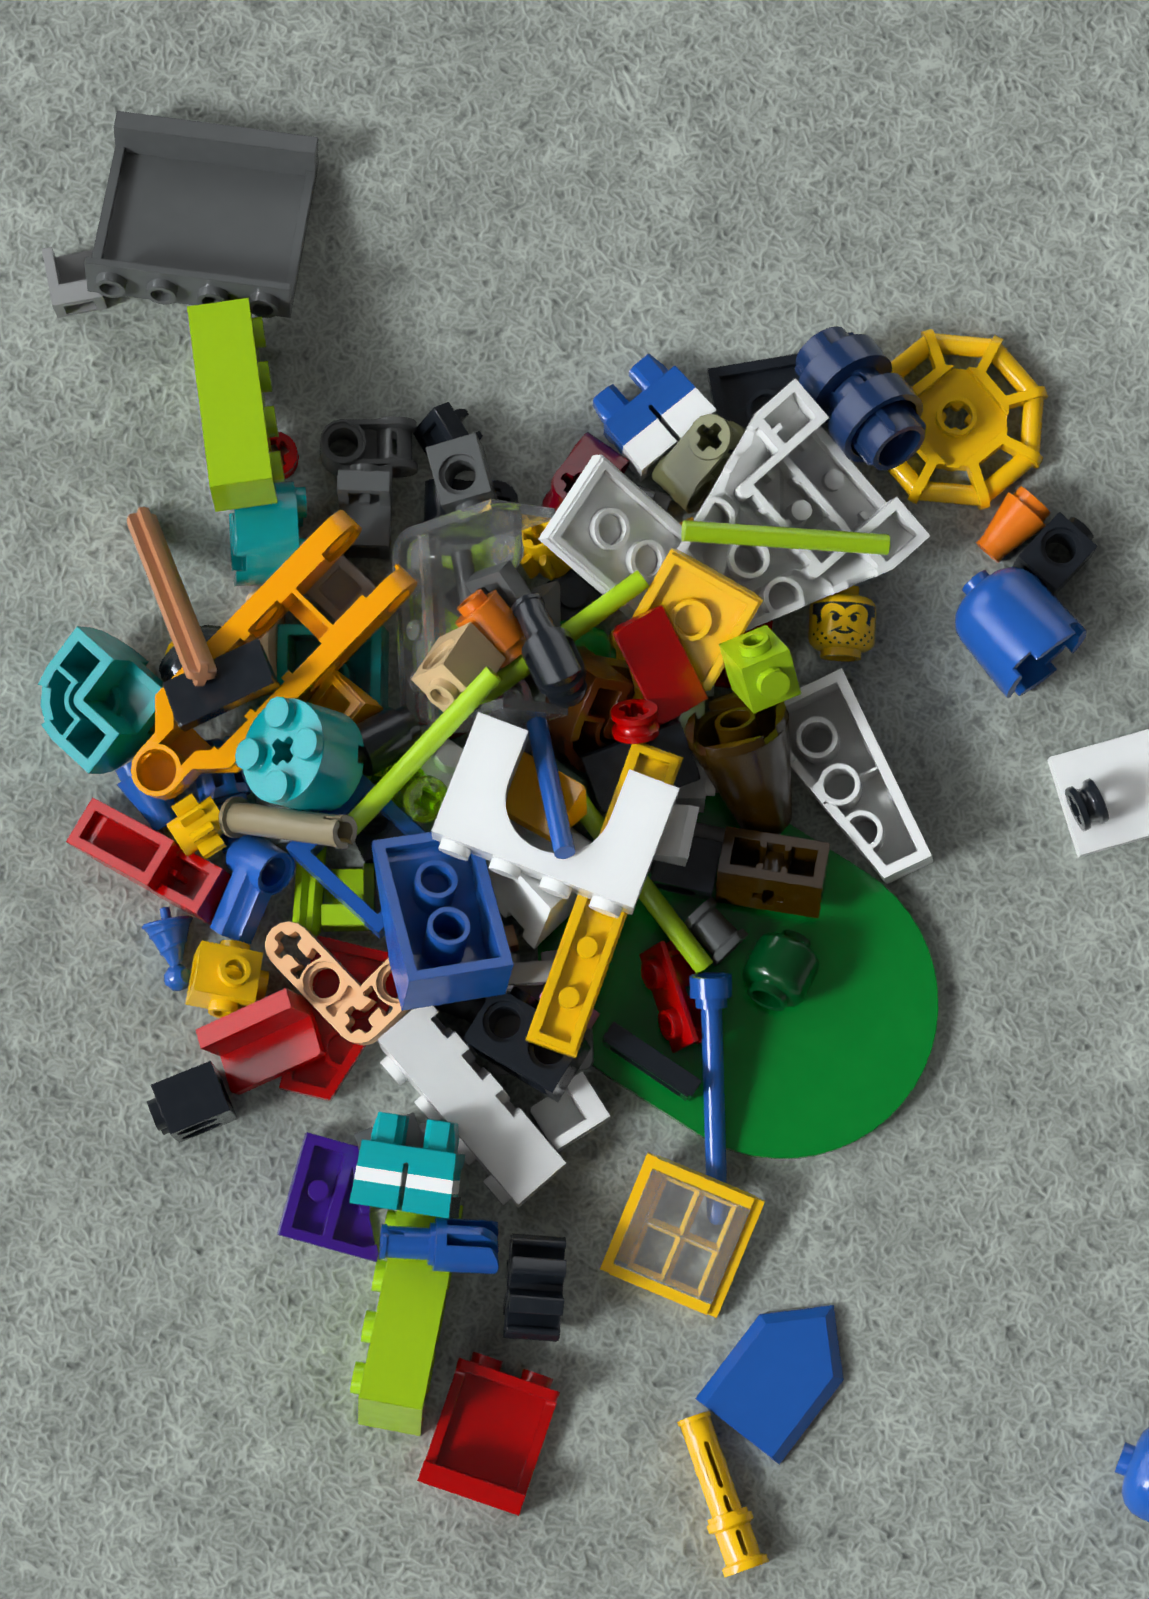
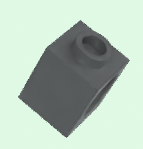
[426,433,499,520]

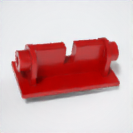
[639,941,702,1053]

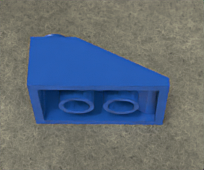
[372,832,514,1011]

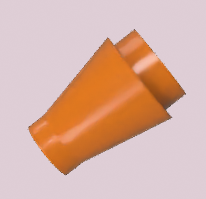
[976,486,1051,563]

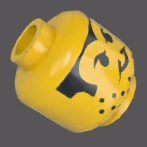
[808,585,877,662]

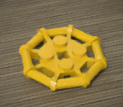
[888,329,1048,510]

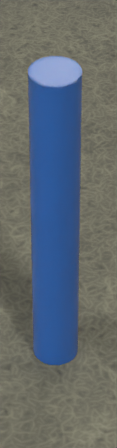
[526,717,576,859]

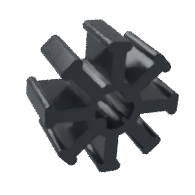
[503,1233,567,1342]

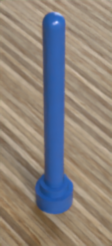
[689,972,732,1225]

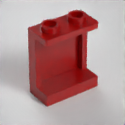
[417,1352,560,1516]

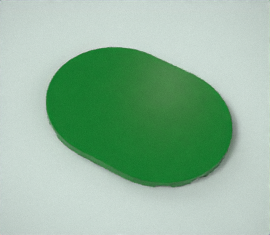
[537,793,939,1159]

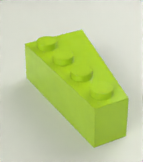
[187,298,285,512]
[350,1205,464,1436]

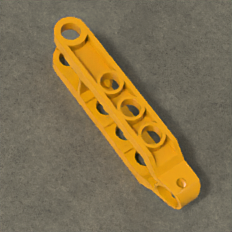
[131,510,418,800]

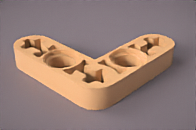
[265,921,409,1046]

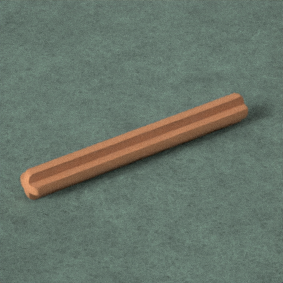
[127,507,217,686]

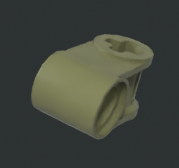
[652,414,746,514]

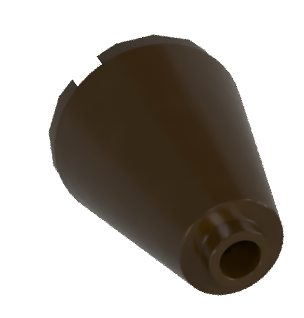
[684,692,792,835]

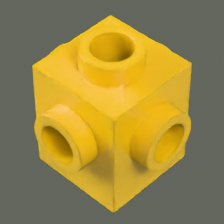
[185,940,269,1018]

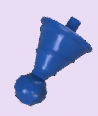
[142,907,193,991]

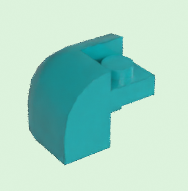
[38,626,163,774]

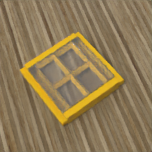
[600,1152,765,1318]

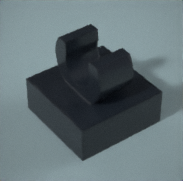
[413,402,483,457]

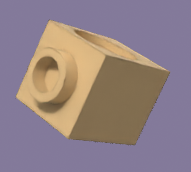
[411,622,506,712]

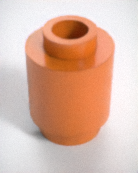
[455,589,526,669]

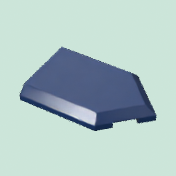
[695,1305,844,1465]

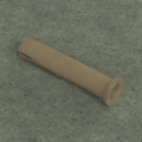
[219,796,357,849]

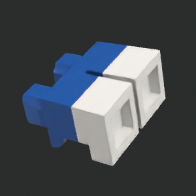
[592,354,717,482]

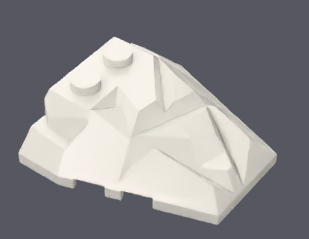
[677,378,930,631]

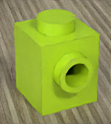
[719,625,802,714]

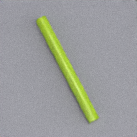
[681,520,890,555]
[477,570,650,711]
[348,666,502,835]
[579,795,713,973]

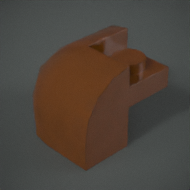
[543,645,635,774]

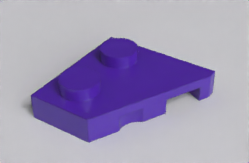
[277,1132,379,1262]

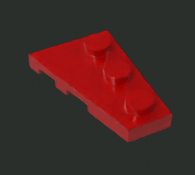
[279,935,398,1102]

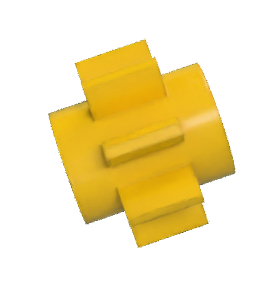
[513,516,572,580]
[166,793,226,859]

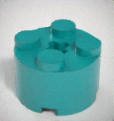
[229,481,308,587]
[235,697,364,812]

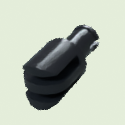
[511,593,587,708]

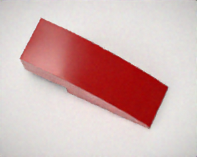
[66,797,231,926]

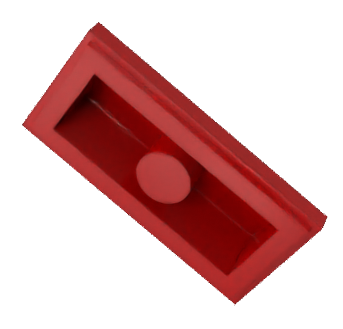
[613,604,708,726]

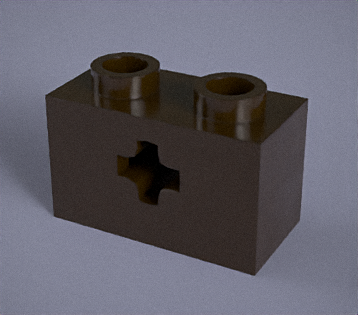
[716,826,830,919]

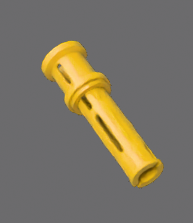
[677,1411,769,1578]

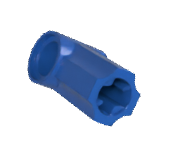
[210,834,295,944]

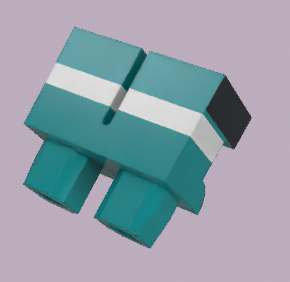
[349,1112,466,1219]

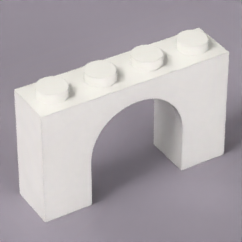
[431,712,679,918]

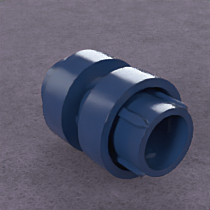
[795,326,926,470]

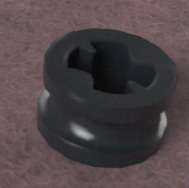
[1065,778,1109,831]

